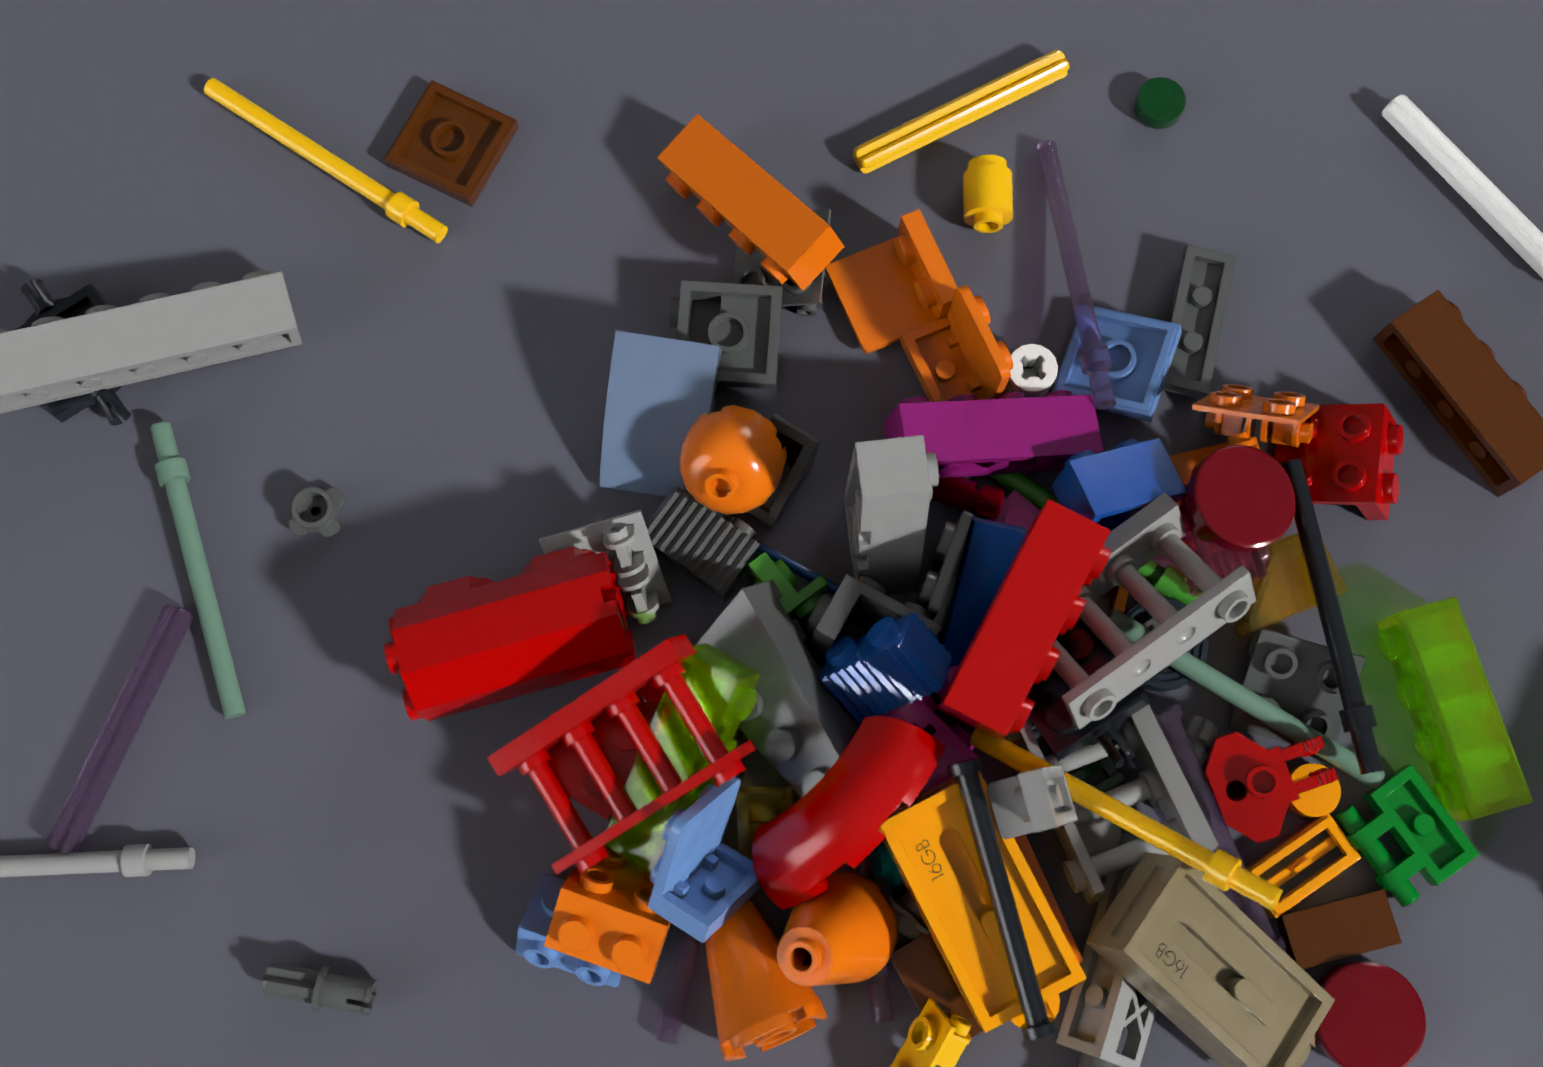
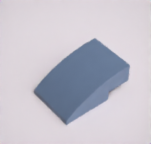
[599,330,722,497]

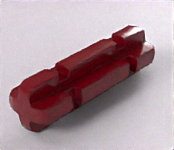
[932,477,1005,518]

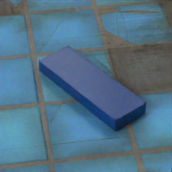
[940,517,1027,668]

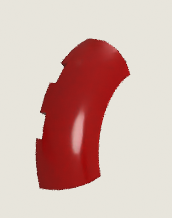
[752,716,946,910]

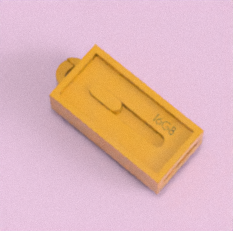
[880,771,1087,1033]

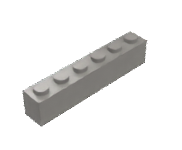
[0,270,302,414]

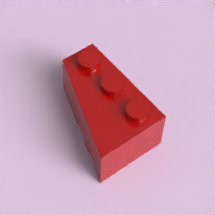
[547,673,696,824]

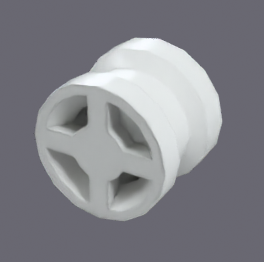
[1004,344,1058,398]

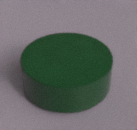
[1134,77,1186,129]

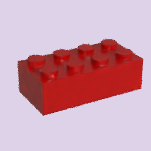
[936,499,1112,740]

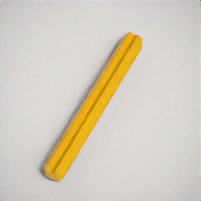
[853,50,1070,174]

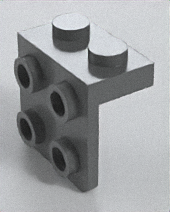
[804,574,941,663]

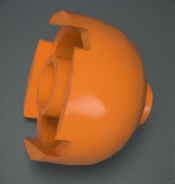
[679,405,787,515]

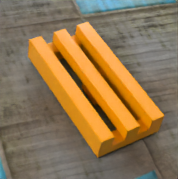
[1244,814,1361,919]

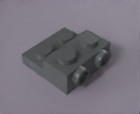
[669,280,783,392]

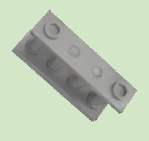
[1053,493,1256,730]
[1003,705,1219,905]

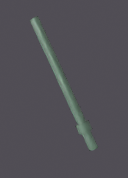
[150,422,246,719]
[1106,607,1385,789]

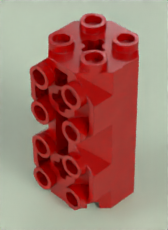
[384,546,637,722]

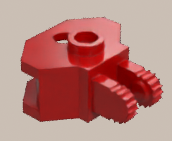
[1204,731,1338,843]

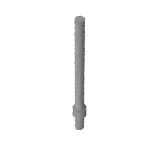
[0,844,195,878]

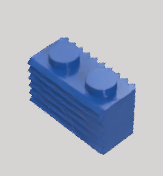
[819,613,952,724]

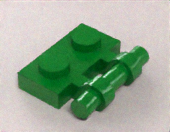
[1334,764,1480,907]

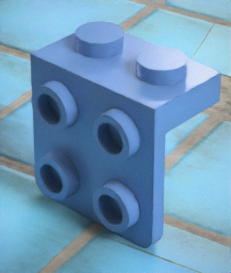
[648,776,761,943]

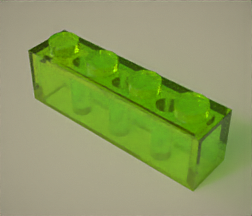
[1377,596,1533,822]
[605,643,761,874]

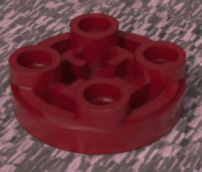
[1187,445,1295,552]
[1314,961,1426,1067]

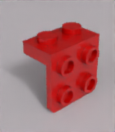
[1274,403,1404,520]

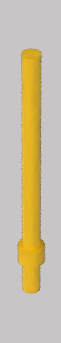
[204,78,448,243]
[970,730,1283,911]

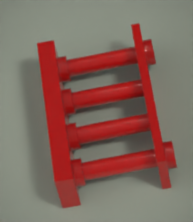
[487,634,756,875]

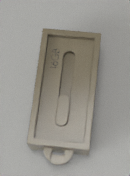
[1086,852,1335,1067]

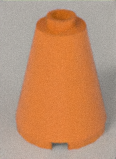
[777,873,898,986]
[705,900,828,1061]

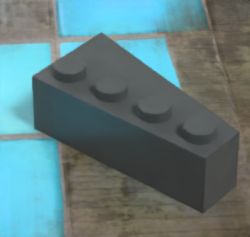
[681,580,859,798]

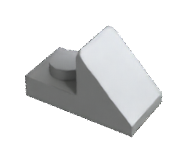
[987,765,1078,839]

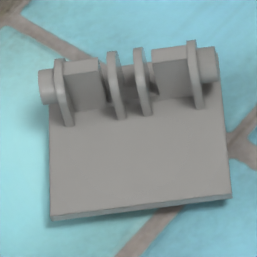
[539,509,672,624]

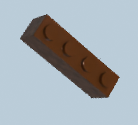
[1372,290,1543,497]

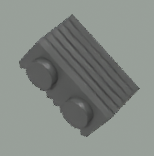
[646,486,760,602]

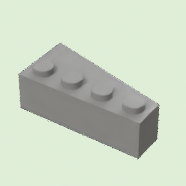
[843,435,939,595]

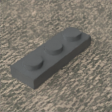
[1162,245,1236,399]

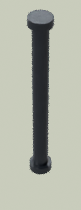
[947,757,1058,1040]

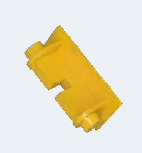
[889,998,972,1067]

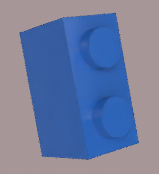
[1051,438,1187,530]

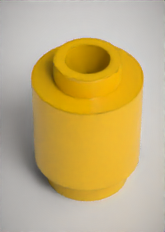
[963,155,1013,233]

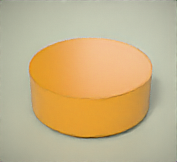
[1288,763,1341,818]

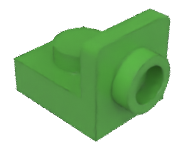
[748,552,829,621]

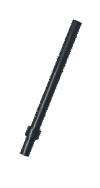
[1280,459,1383,775]

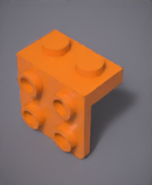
[900,285,1013,402]
[544,844,671,984]

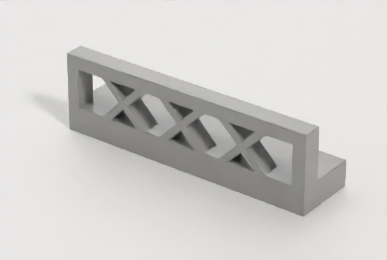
[1056,833,1170,1067]

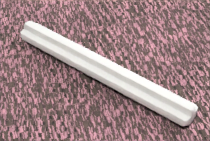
[1382,94,1543,278]

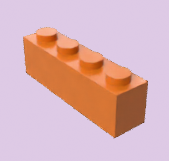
[657,113,845,291]

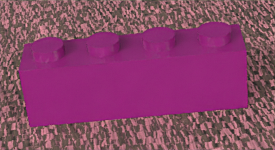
[883,390,1104,478]

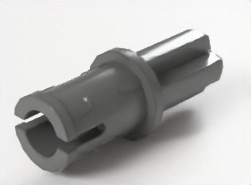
[262,962,378,1016]

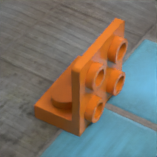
[826,209,958,354]

